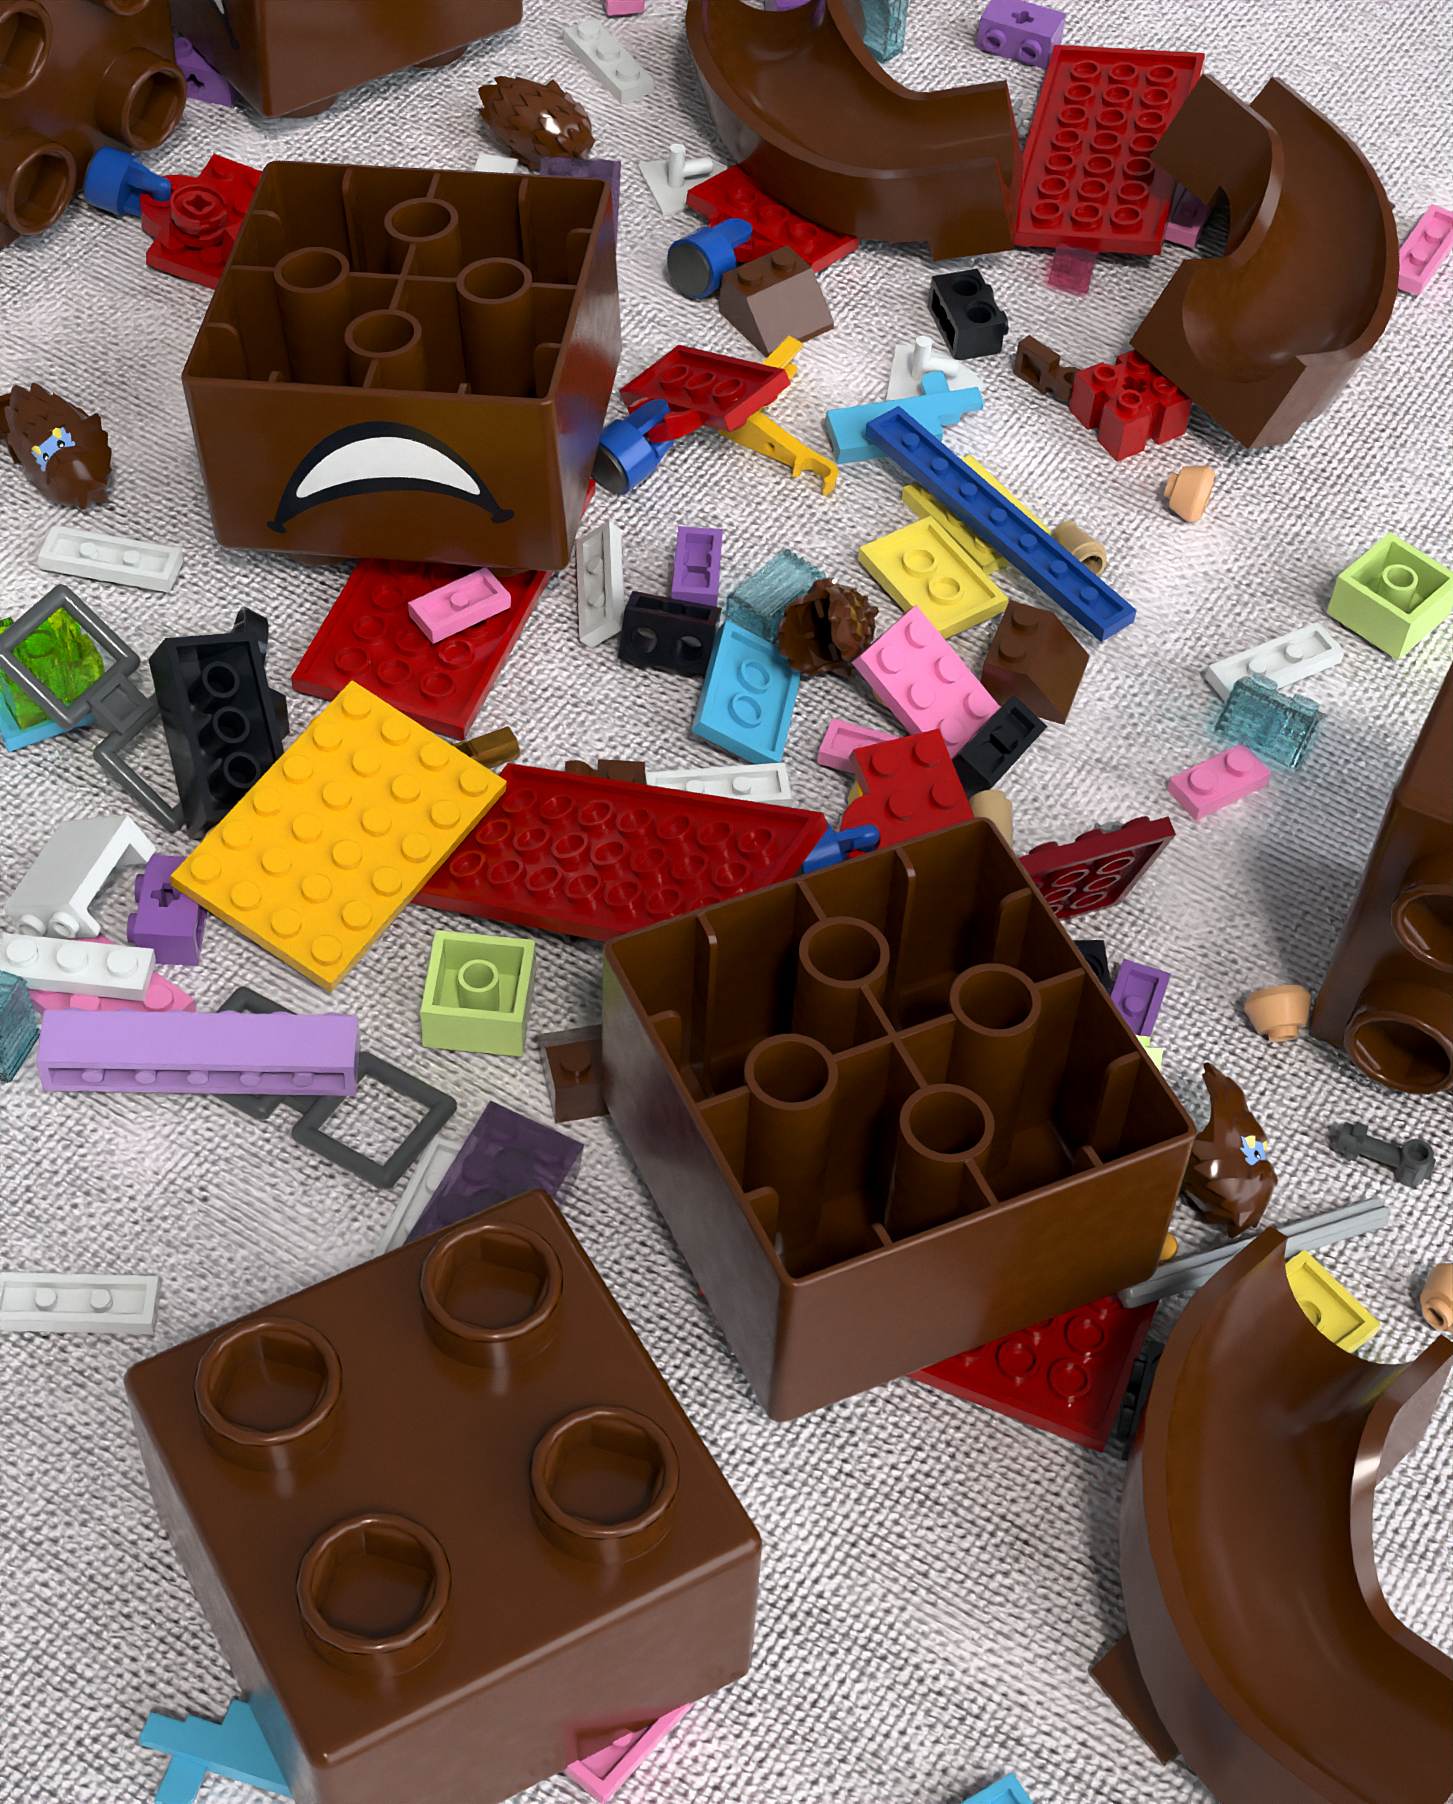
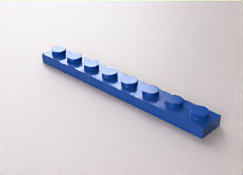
[865,406,1137,642]

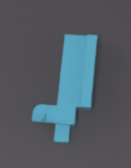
[825,370,984,465]
[139,1699,293,1804]

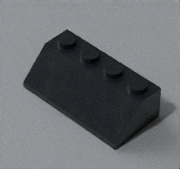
[148,631,284,839]

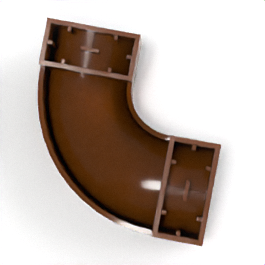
[1129,74,1400,450]

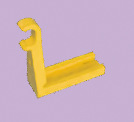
[718,336,838,495]

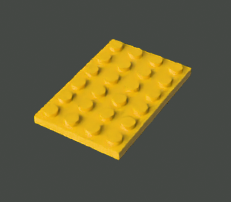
[170,680,507,993]

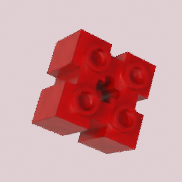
[1069,349,1193,462]

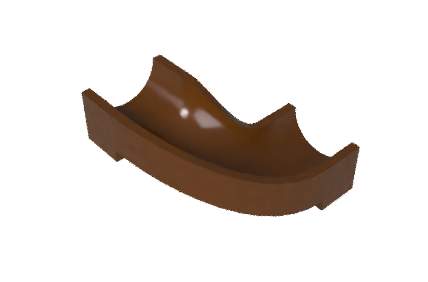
[685,0,1023,261]
[1119,1226,1453,1804]

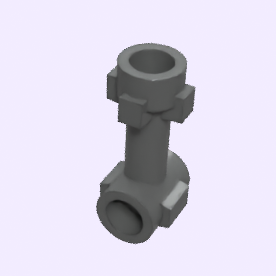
[1335,1121,1436,1187]

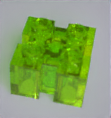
[0,607,105,730]

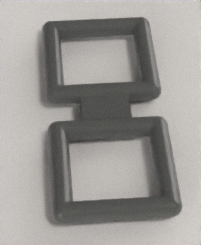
[0,584,185,832]
[209,986,457,1190]

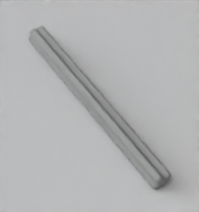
[1116,1197,1390,1309]

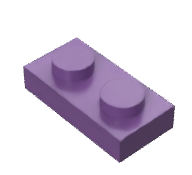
[1111,959,1171,1037]

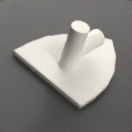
[637,143,728,216]
[886,335,986,401]

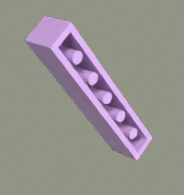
[36,1007,360,1096]

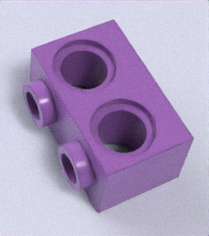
[671,526,723,607]

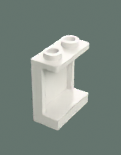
[2,815,157,939]

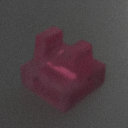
[1048,242,1099,294]

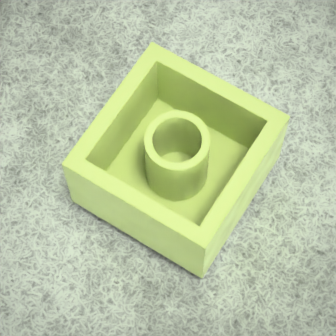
[1326,532,1453,660]
[420,930,536,1057]

